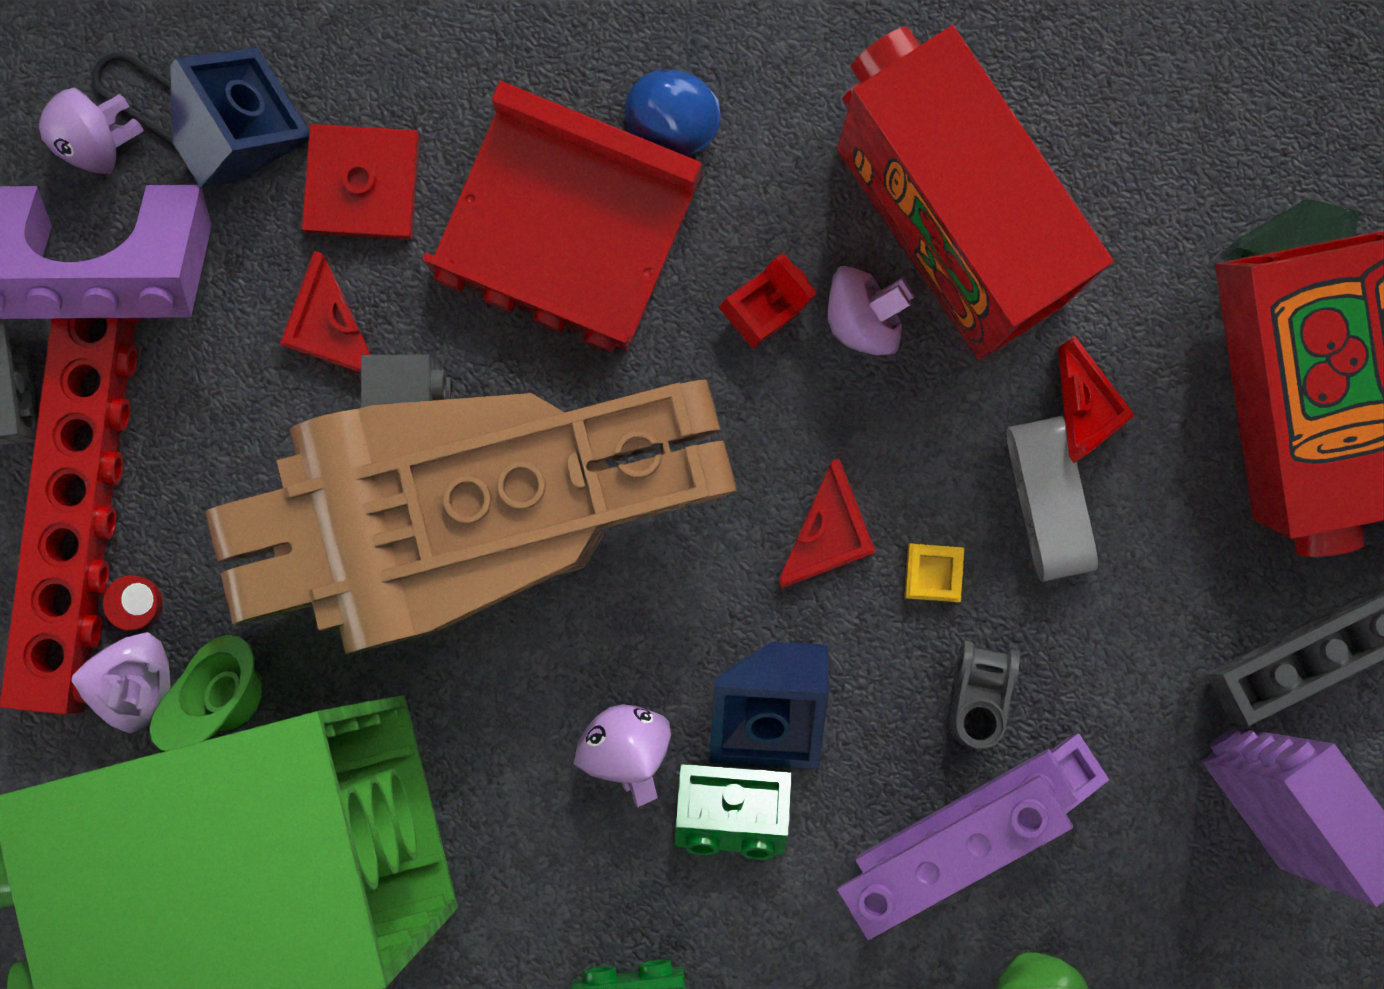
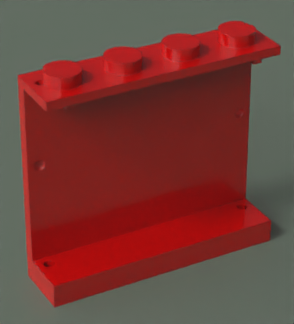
[423,81,702,353]

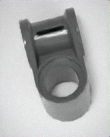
[949,640,1020,749]

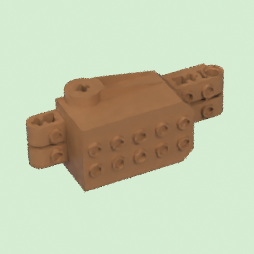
[205,379,737,655]

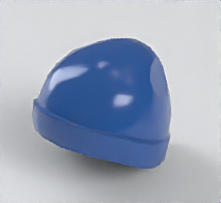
[624,69,721,156]

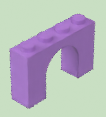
[0,185,212,319]

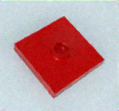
[302,124,420,240]

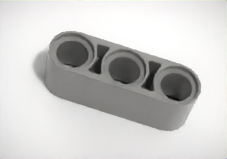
[1006,416,1098,582]

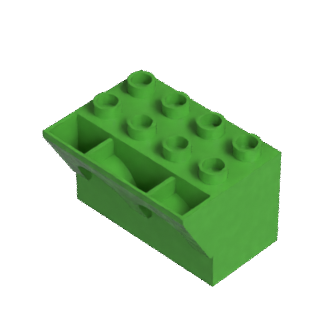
[0,695,458,989]

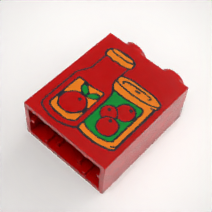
[837,25,1114,362]
[1215,230,1384,557]

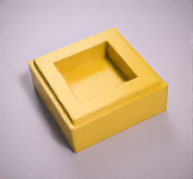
[904,543,964,603]

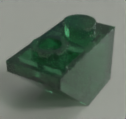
[1223,198,1361,260]

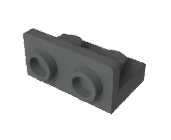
[0,324,38,447]

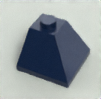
[170,48,310,188]
[710,642,828,769]

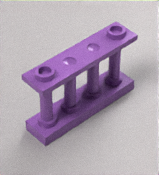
[837,748,1078,940]

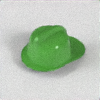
[150,635,263,752]

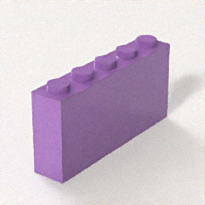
[1201,727,1384,907]

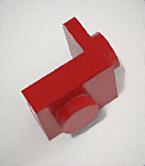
[718,253,816,349]

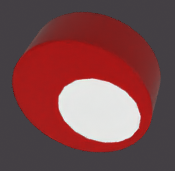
[103,575,163,630]

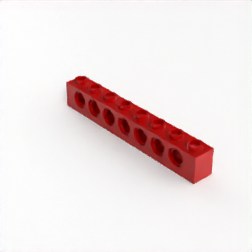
[0,318,142,714]

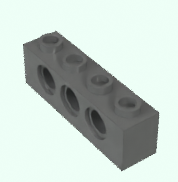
[1205,586,1384,726]

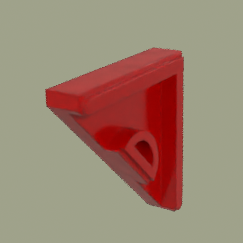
[280,251,371,374]
[1058,336,1134,463]
[778,459,876,589]

